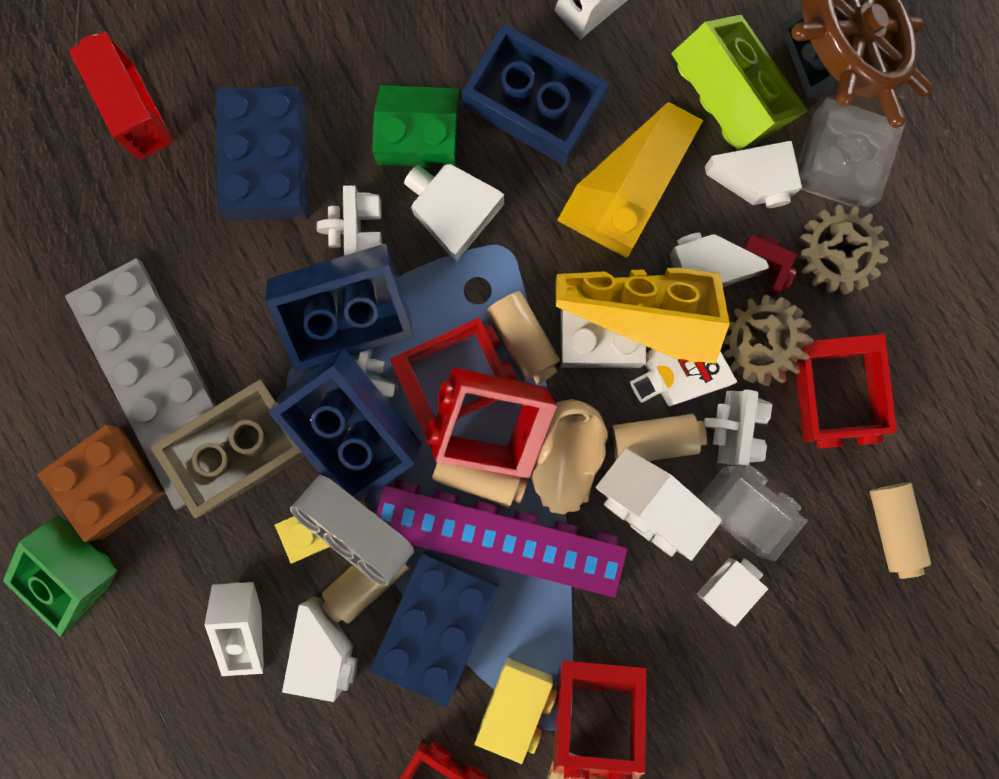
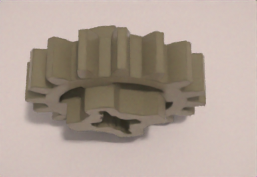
[796,205,889,295]
[723,295,814,386]

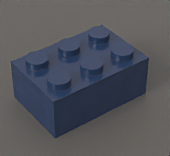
[462,23,610,167]
[216,86,308,221]
[265,243,414,371]
[268,348,422,501]
[369,551,499,707]

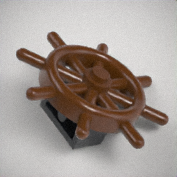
[779,0,933,128]

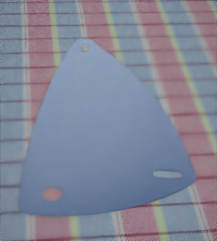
[287,245,573,731]

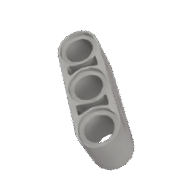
[290,475,414,586]

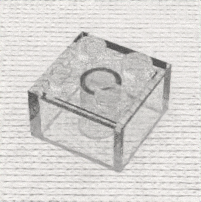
[797,97,905,211]
[698,465,808,561]

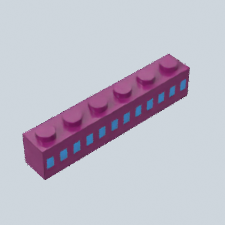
[376,479,628,598]

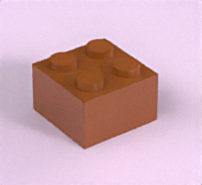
[37,425,166,542]

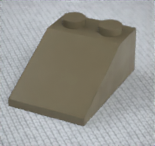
[150,379,305,519]

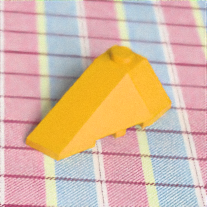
[558,102,703,258]
[556,268,730,364]

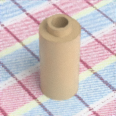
[485,291,561,384]
[612,414,707,461]
[432,462,528,509]
[869,482,931,579]
[321,561,411,624]

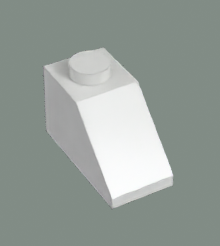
[705,141,802,208]
[669,232,769,287]
[205,582,264,676]

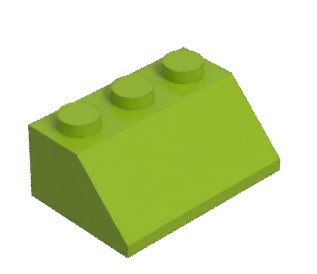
[671,14,808,151]

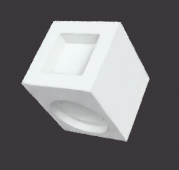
[697,558,768,626]

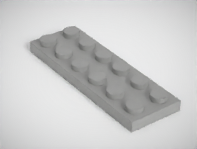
[65,258,216,510]

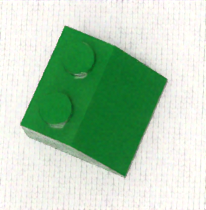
[372,85,459,167]
[3,514,117,637]

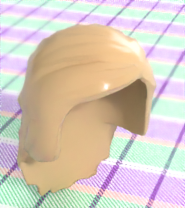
[532,399,608,515]

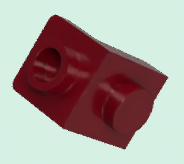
[741,234,797,297]

